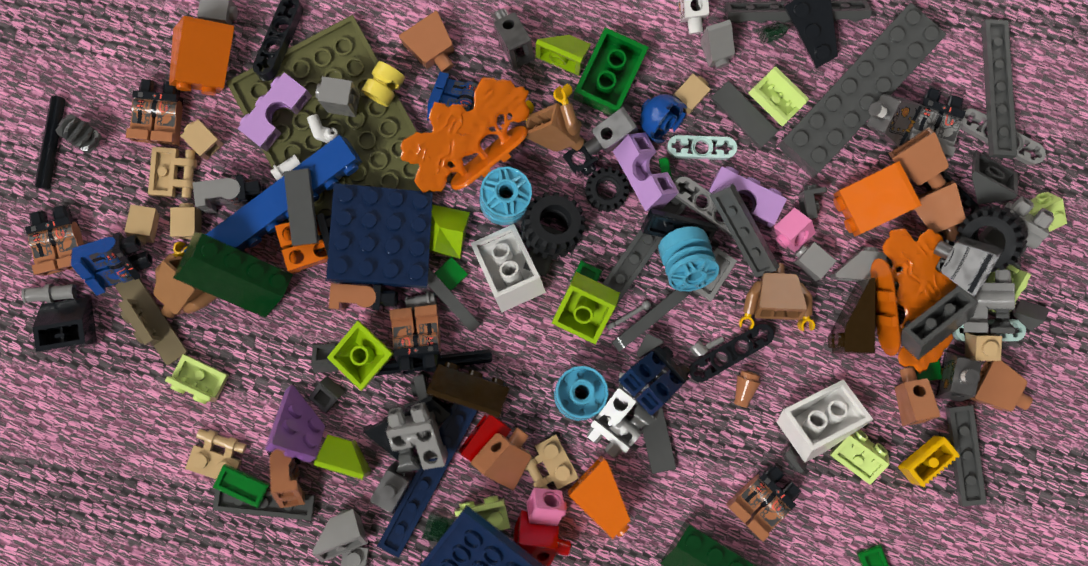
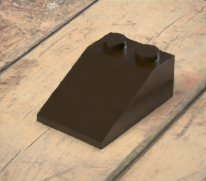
[828,278,876,354]

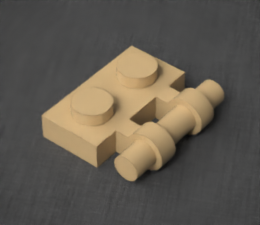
[148,147,197,199]
[185,429,247,479]
[525,434,579,490]

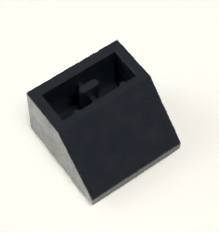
[32,296,98,353]

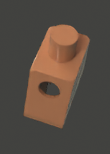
[398,11,454,73]
[888,127,949,190]
[914,180,966,241]
[970,360,1033,412]
[894,367,941,427]
[471,427,531,491]

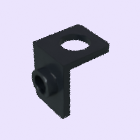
[563,145,599,178]

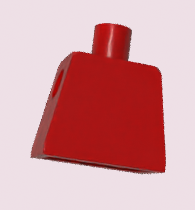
[513,510,571,566]

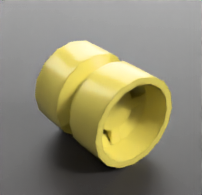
[361,61,406,107]

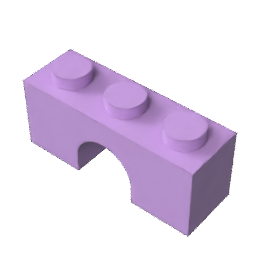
[238,72,312,152]
[613,132,679,211]
[708,166,787,228]

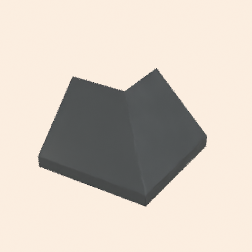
[972,150,1018,205]

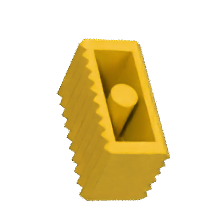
[898,435,959,487]

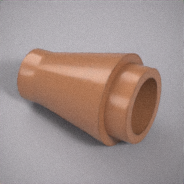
[734,370,761,408]

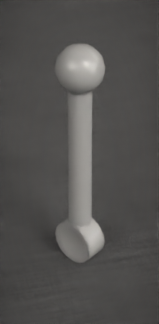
[606,300,651,330]

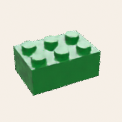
[573,27,649,116]

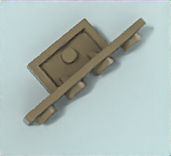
[115,278,188,365]

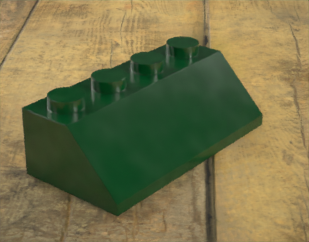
[173,232,293,318]
[660,521,757,566]

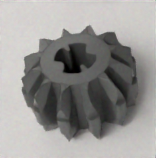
[56,115,102,153]

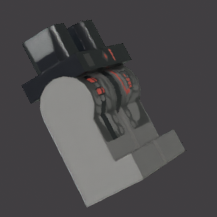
[906,88,966,159]
[192,175,266,214]

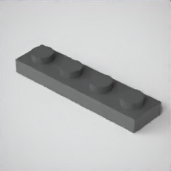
[709,183,779,278]
[945,405,987,507]
[213,489,316,521]

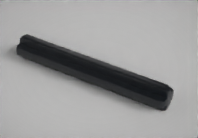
[35,96,66,190]

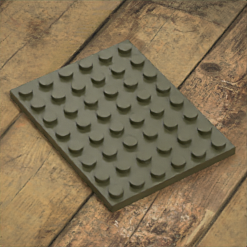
[226,15,421,216]

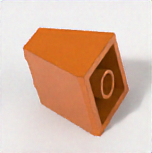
[169,16,234,95]
[833,161,922,237]
[568,455,630,539]

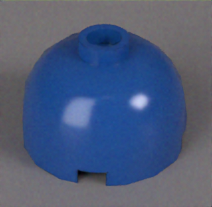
[640,94,687,144]

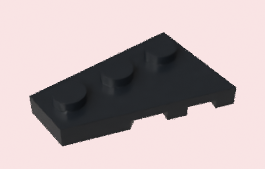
[783,0,838,68]
[363,395,451,461]

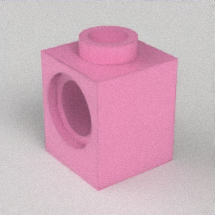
[774,208,816,252]
[526,488,567,526]

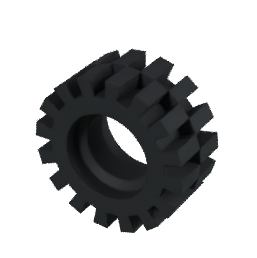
[585,167,629,212]

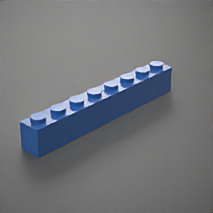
[184,135,363,252]

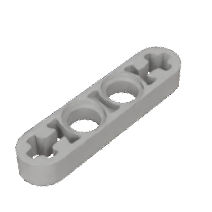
[960,108,1046,166]
[673,177,733,238]

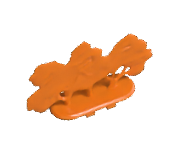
[400,77,530,193]
[871,229,957,374]

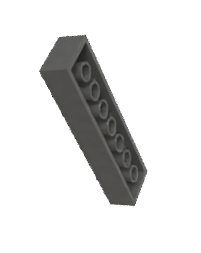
[777,2,947,178]

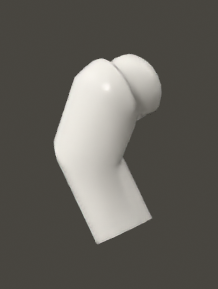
[307,114,338,143]

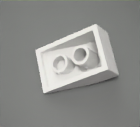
[470,224,546,312]
[777,380,873,462]

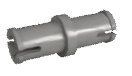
[21,284,77,303]

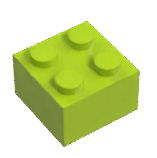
[551,272,620,345]

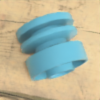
[479,166,532,225]
[658,226,719,291]
[554,366,608,421]

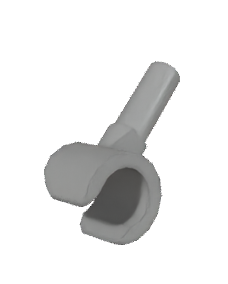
[690,336,724,357]

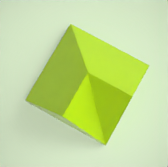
[535,35,591,76]
[429,205,470,259]
[327,320,394,391]
[314,435,372,480]

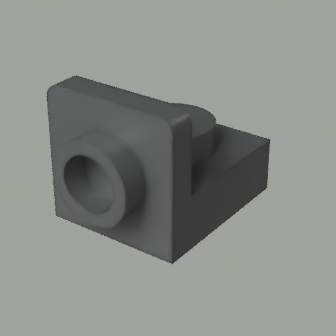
[798,184,827,221]
[404,375,430,409]

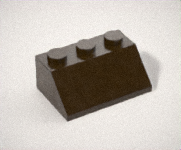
[426,361,510,418]

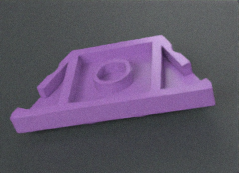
[265,384,325,463]

